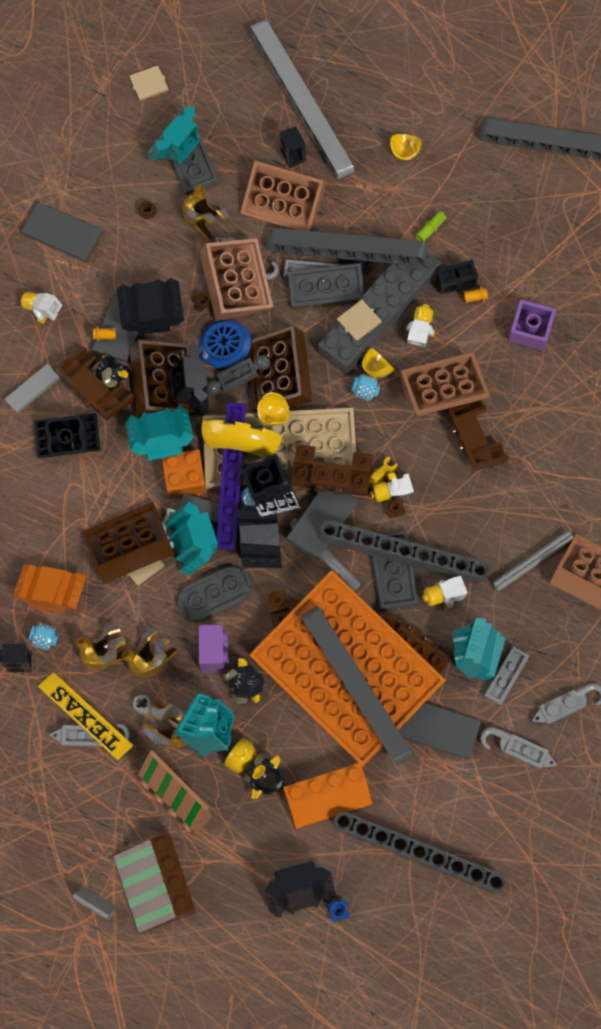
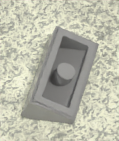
[73,887,117,920]

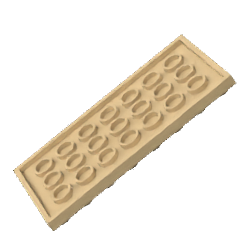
[203,408,356,489]

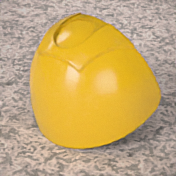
[390,134,423,161]
[362,348,395,379]
[257,392,290,426]
[224,738,257,774]

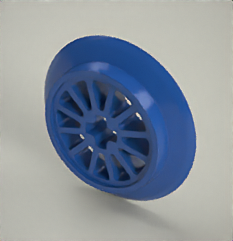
[198,319,251,369]

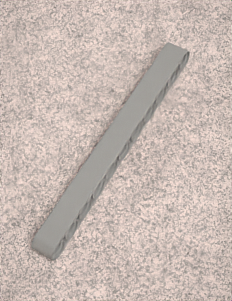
[249,19,354,180]

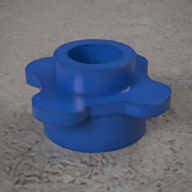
[327,899,350,922]

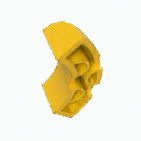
[202,420,282,458]

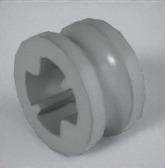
[133,695,151,714]

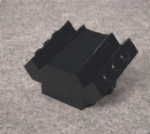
[117,278,184,335]
[170,344,209,417]
[34,413,101,458]
[241,455,300,517]
[237,505,282,568]
[264,861,336,918]

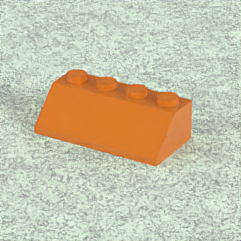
[283,763,373,829]

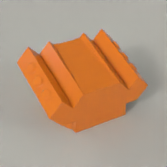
[12,564,87,614]

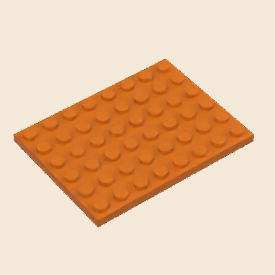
[249,570,446,767]

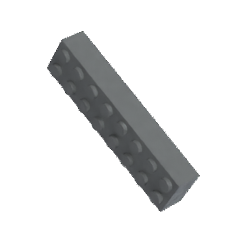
[318,251,442,376]

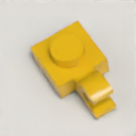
[369,457,398,488]

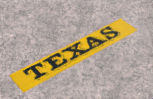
[38,672,134,760]

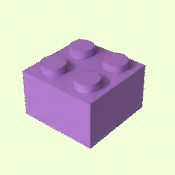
[509,299,556,351]
[199,625,229,673]

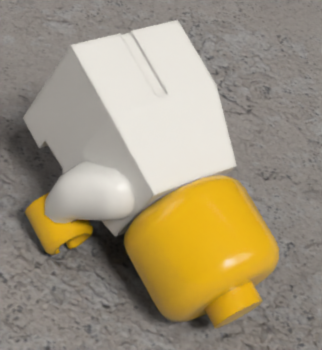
[21,292,62,324]
[406,304,435,348]
[370,473,414,502]
[422,576,468,611]

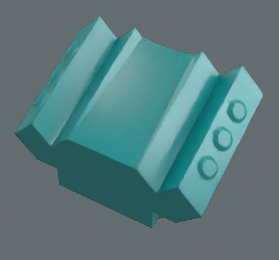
[147,106,200,165]
[125,405,194,461]
[165,501,218,576]
[453,618,506,681]
[173,693,234,757]

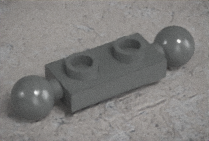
[207,355,270,395]

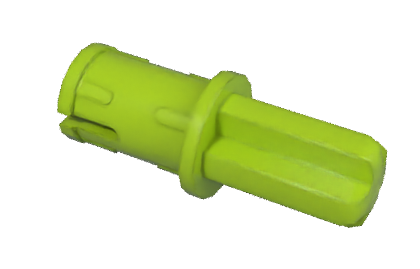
[415,212,446,242]

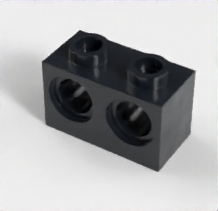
[280,126,306,168]
[436,260,478,295]
[0,643,32,673]

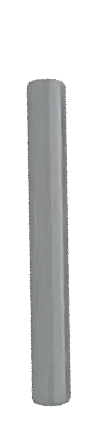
[289,518,360,591]
[493,531,574,591]

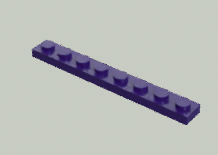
[217,403,246,551]

